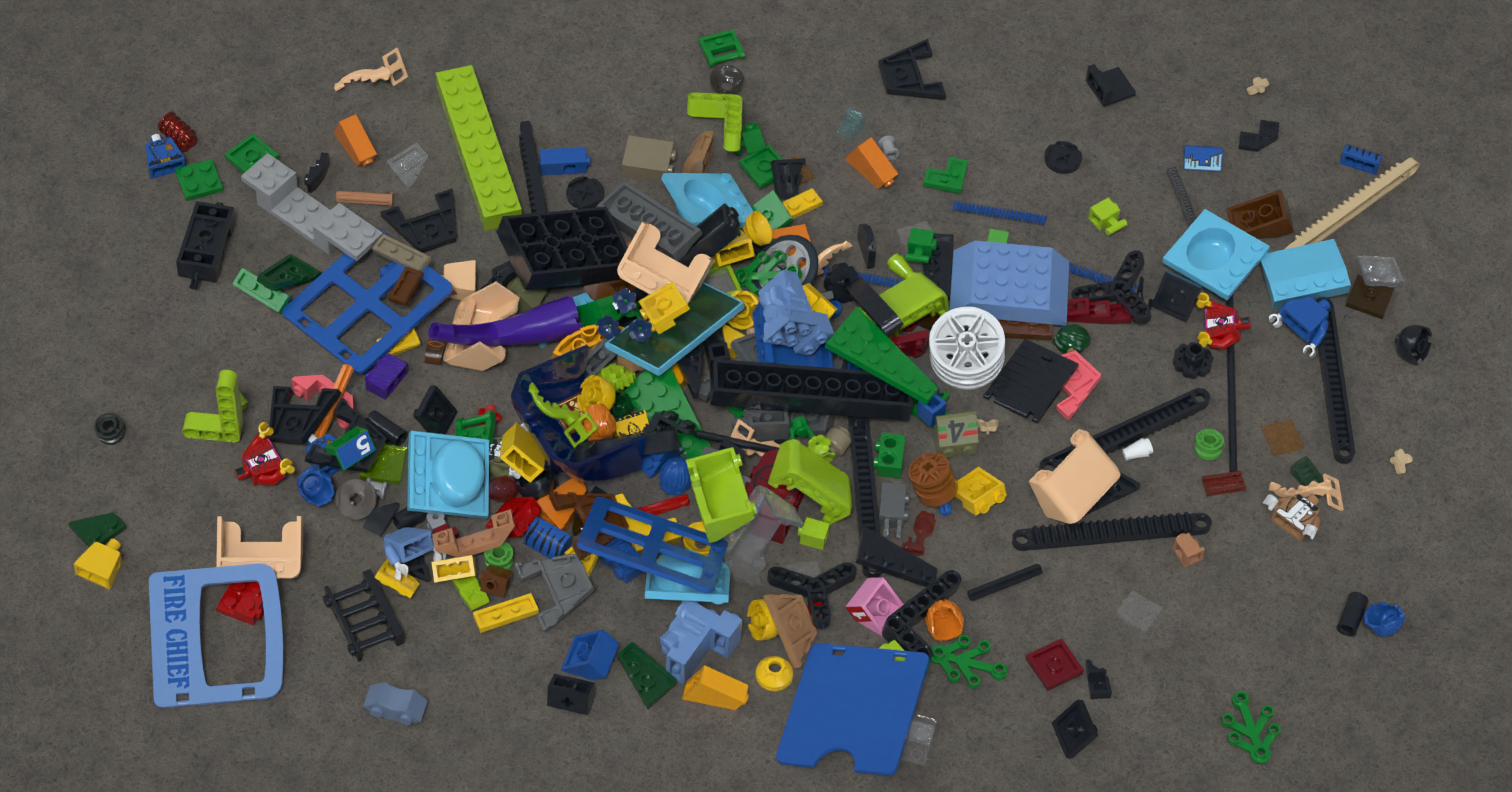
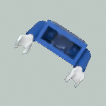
[1269,296,1330,358]

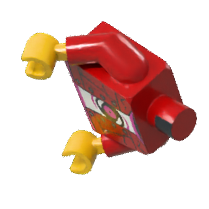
[1197,293,1251,350]
[234,422,295,486]

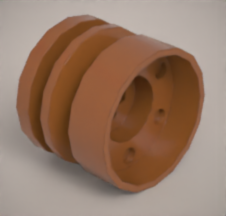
[908,452,958,507]

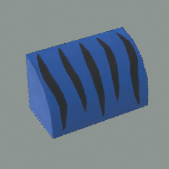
[1340,144,1383,175]
[523,517,571,559]

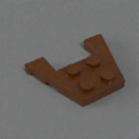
[549,491,629,560]

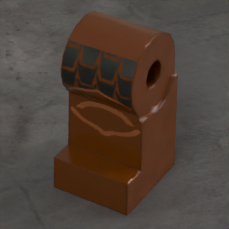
[425,337,447,365]

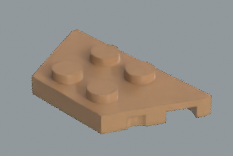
[763,594,817,668]

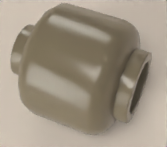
[824,427,851,457]

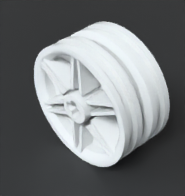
[929,307,1005,390]

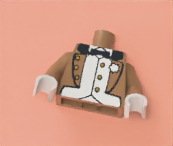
[1262,494,1321,542]

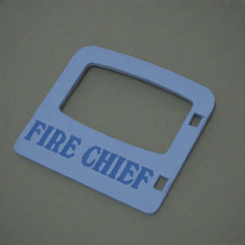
[149,564,283,708]

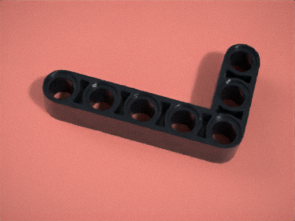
[573,428,679,471]
[882,570,961,660]

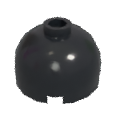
[1395,325,1432,365]
[514,465,556,501]

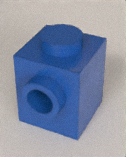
[917,394,947,427]

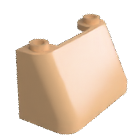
[1029,429,1120,524]

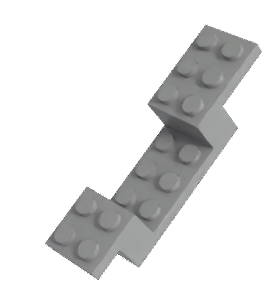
[241,153,383,261]

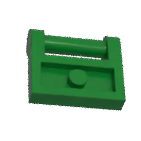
[698,29,745,68]
[455,410,496,445]

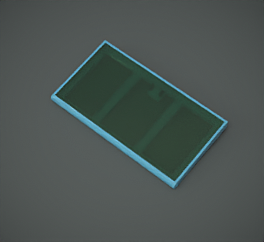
[605,282,744,376]

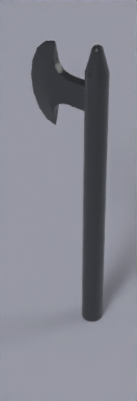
[695,430,788,453]

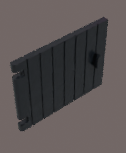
[983,339,1079,423]

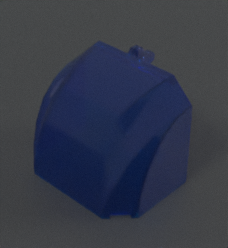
[511,344,646,483]

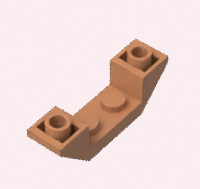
[432,509,515,557]

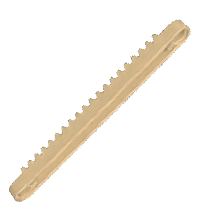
[1285,157,1420,249]

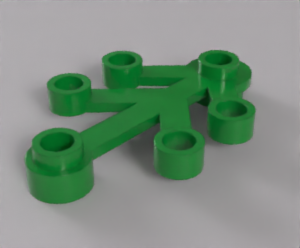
[734,250,802,295]
[930,635,1008,689]
[1221,691,1281,764]

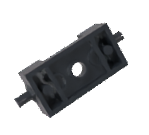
[176,201,236,290]

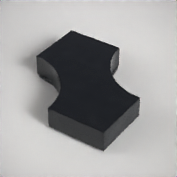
[480,260,517,290]

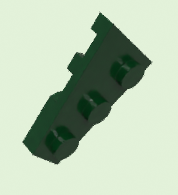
[256,254,322,290]
[617,642,677,710]

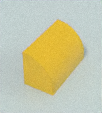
[431,555,477,583]

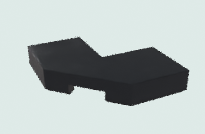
[1238,120,1279,152]

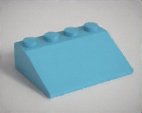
[1260,239,1351,309]

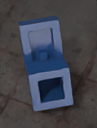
[637,444,684,478]

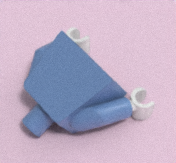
[383,527,447,580]

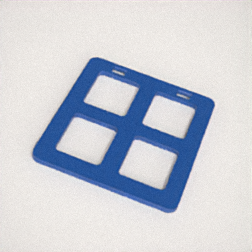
[283,228,453,374]
[577,497,728,593]

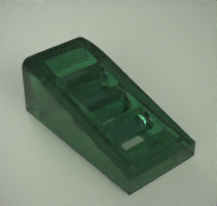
[1290,456,1326,499]

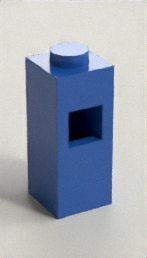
[540,147,590,176]

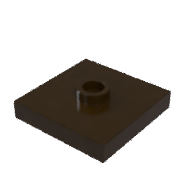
[1345,274,1395,319]

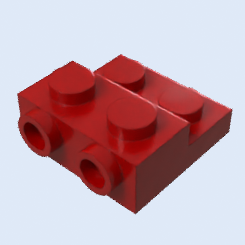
[485,497,542,538]
[216,581,264,626]

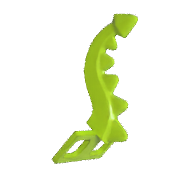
[529,382,599,448]

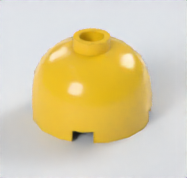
[724,291,759,330]
[577,375,616,413]
[747,599,779,641]

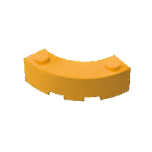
[551,324,630,368]

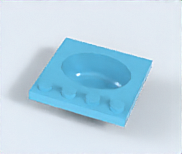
[661,173,754,228]
[1162,209,1270,300]
[407,431,489,519]
[645,549,731,604]

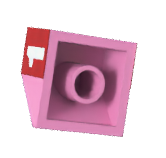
[845,577,904,636]

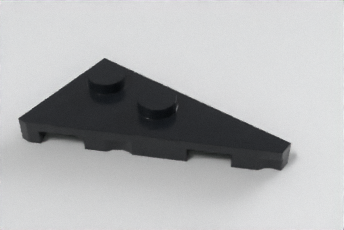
[669,332,704,398]
[1084,472,1141,516]

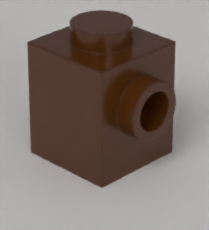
[479,564,513,597]

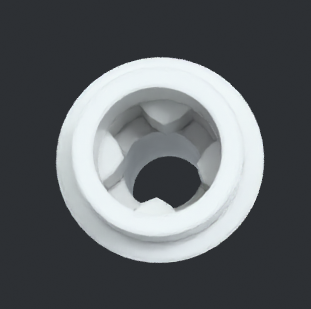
[1122,438,1153,460]

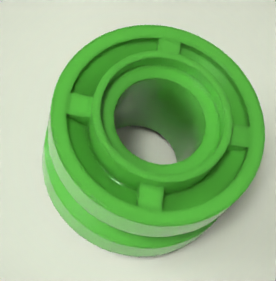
[1194,429,1224,460]
[484,541,513,570]

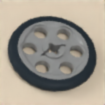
[753,235,819,289]

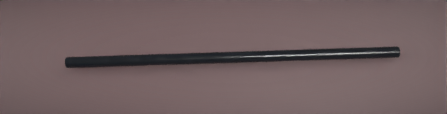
[1226,294,1237,475]

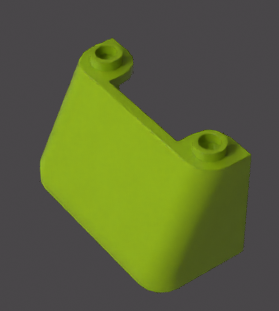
[859,272,949,339]
[768,439,852,525]
[686,447,757,544]

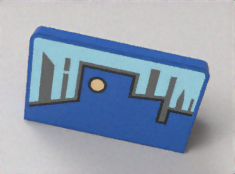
[1183,145,1223,171]

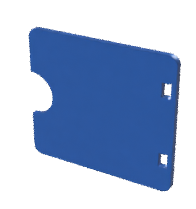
[776,643,930,776]

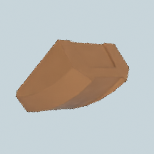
[682,131,714,173]

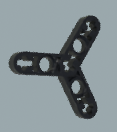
[1072,250,1151,324]
[767,562,857,629]

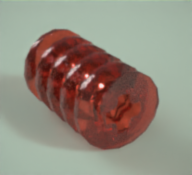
[158,111,198,152]

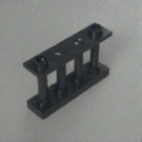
[322,569,404,662]

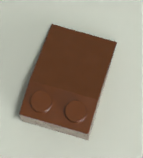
[1227,189,1294,239]

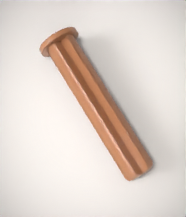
[336,191,394,207]

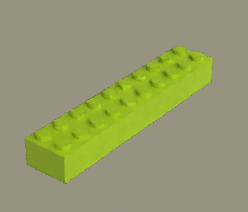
[435,65,522,231]

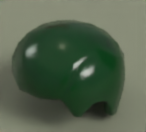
[609,391,633,419]

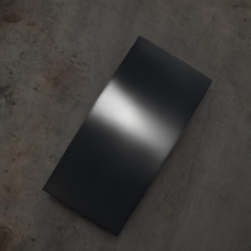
[304,152,330,193]

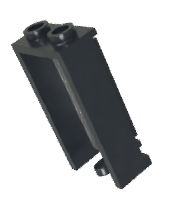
[678,203,741,267]

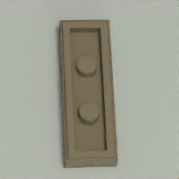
[372,234,432,272]

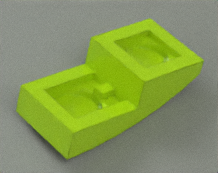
[452,576,490,611]

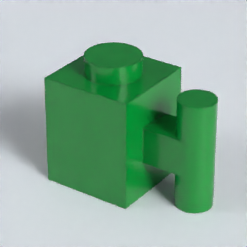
[734,122,766,155]
[905,228,938,264]

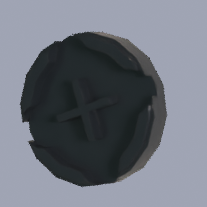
[1044,141,1082,174]
[566,176,604,209]

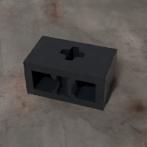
[547,674,595,715]

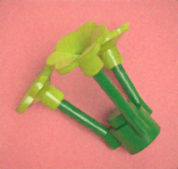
[788,416,836,463]

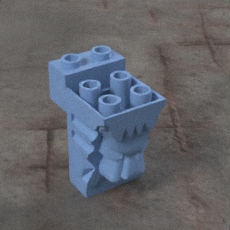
[758,270,834,355]
[659,600,742,685]

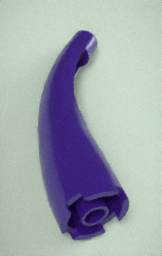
[428,295,583,346]

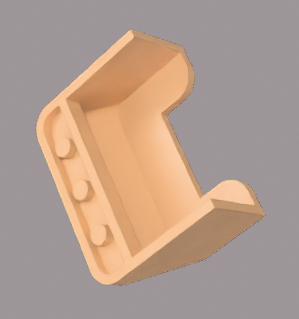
[617,222,715,304]
[443,281,520,371]
[217,516,303,579]

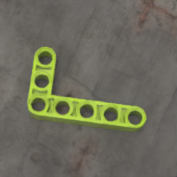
[687,93,742,151]
[182,370,243,443]

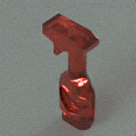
[902,511,936,556]

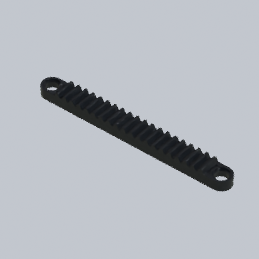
[519,121,546,214]
[1315,297,1355,464]
[1039,388,1210,471]
[848,416,882,578]
[1012,512,1212,551]

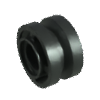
[94,413,125,445]

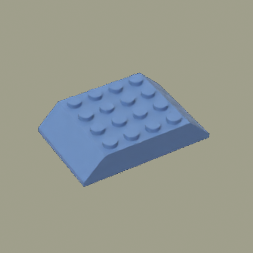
[949,241,1069,326]

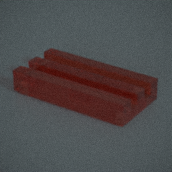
[1201,471,1246,497]

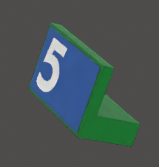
[325,426,376,470]

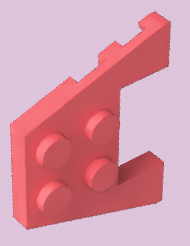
[1056,351,1101,421]

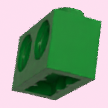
[873,432,906,479]

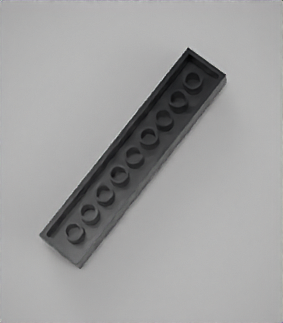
[710,359,913,421]

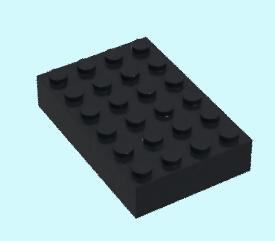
[496,207,628,290]

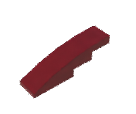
[1067,297,1132,324]

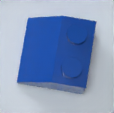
[561,629,619,681]

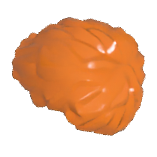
[582,403,616,441]
[925,599,964,642]

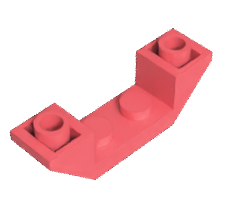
[292,375,354,429]

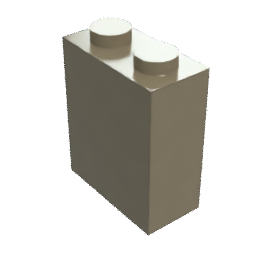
[622,135,677,182]

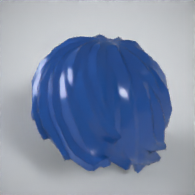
[659,456,691,496]
[297,467,335,507]
[1364,602,1405,637]

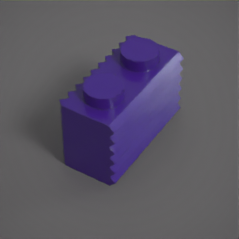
[365,353,408,400]

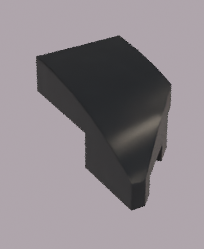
[363,502,399,537]
[403,555,430,582]
[1085,660,1112,699]

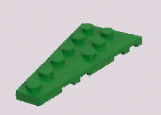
[825,307,938,405]
[624,351,712,459]

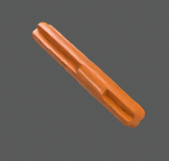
[313,364,354,439]

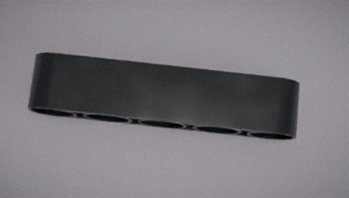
[845,277,904,337]

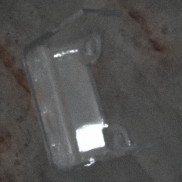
[723,485,803,590]

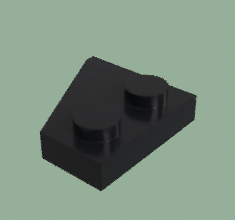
[771,158,806,199]

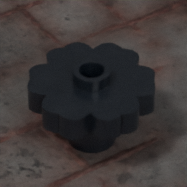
[824,262,858,303]
[1173,342,1213,379]

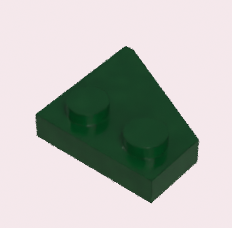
[68,512,126,547]

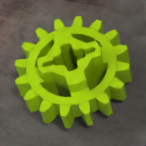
[596,363,636,391]

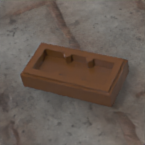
[388,267,424,306]

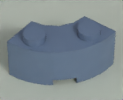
[363,682,428,725]

